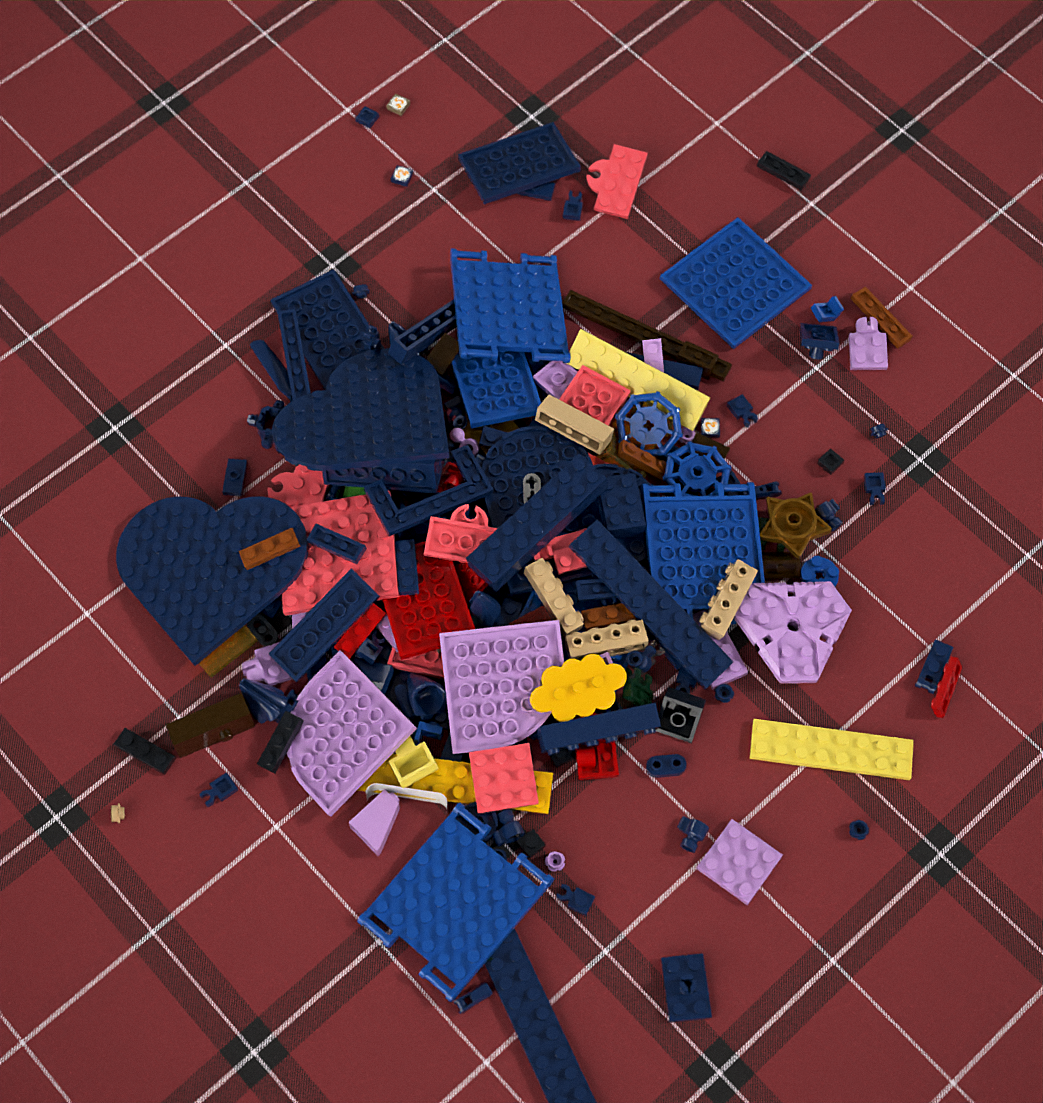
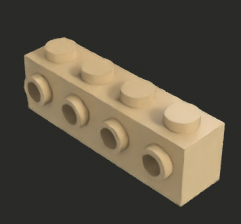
[535,395,614,455]
[524,558,584,639]
[699,559,758,641]
[565,620,649,661]

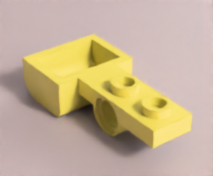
[389,736,439,789]

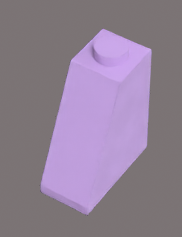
[349,789,400,856]

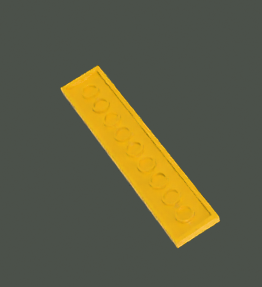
[357,754,553,814]

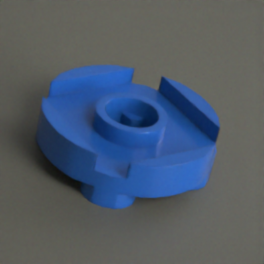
[800,556,839,587]

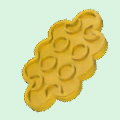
[530,654,627,722]

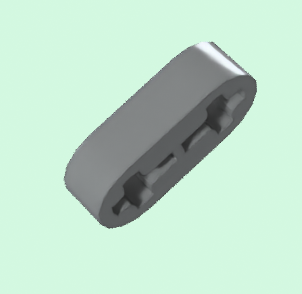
[523,473,541,504]

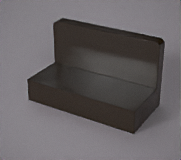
[426,332,459,375]
[677,341,719,380]
[762,552,800,578]

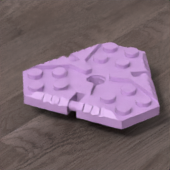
[734,581,852,684]

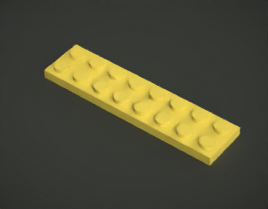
[566,329,711,431]
[749,719,913,780]

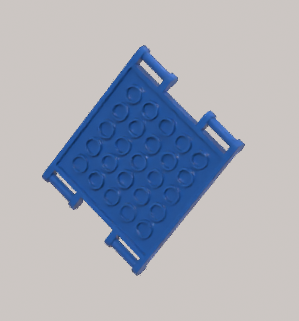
[450,248,570,363]
[641,482,765,625]
[357,802,554,1002]

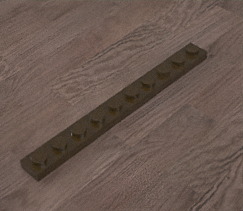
[562,290,732,382]

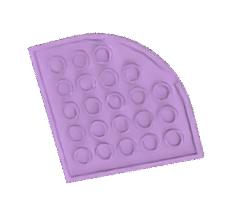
[439,620,564,754]
[287,650,417,817]

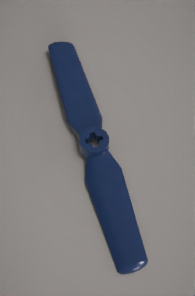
[249,340,293,403]

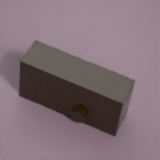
[165,693,255,758]

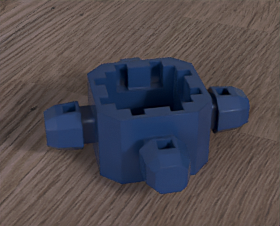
[247,400,285,449]

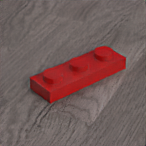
[334,603,386,659]
[931,657,963,718]

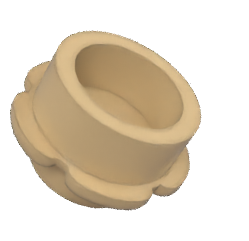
[111,803,124,824]

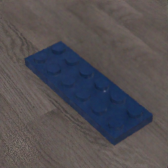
[269,568,380,682]

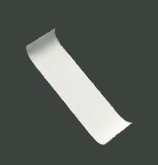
[366,783,447,809]

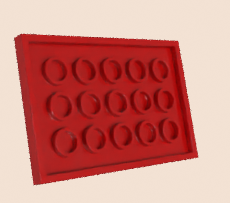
[382,541,475,660]

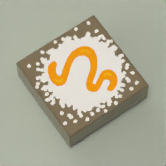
[387,94,410,116]

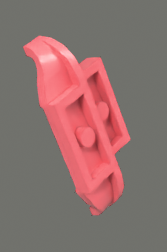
[534,528,587,575]

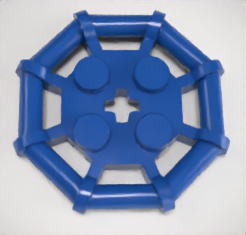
[615,391,683,457]
[662,441,732,496]

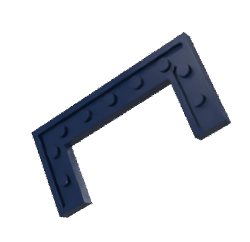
[364,444,494,536]

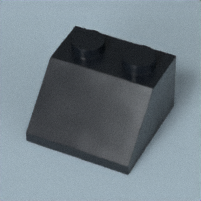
[656,687,706,744]

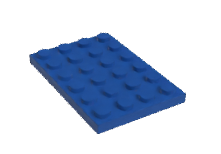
[451,340,541,428]

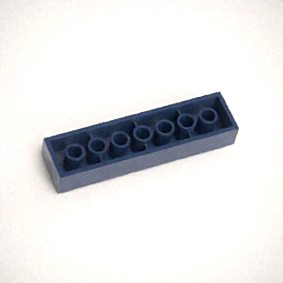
[466,454,608,592]

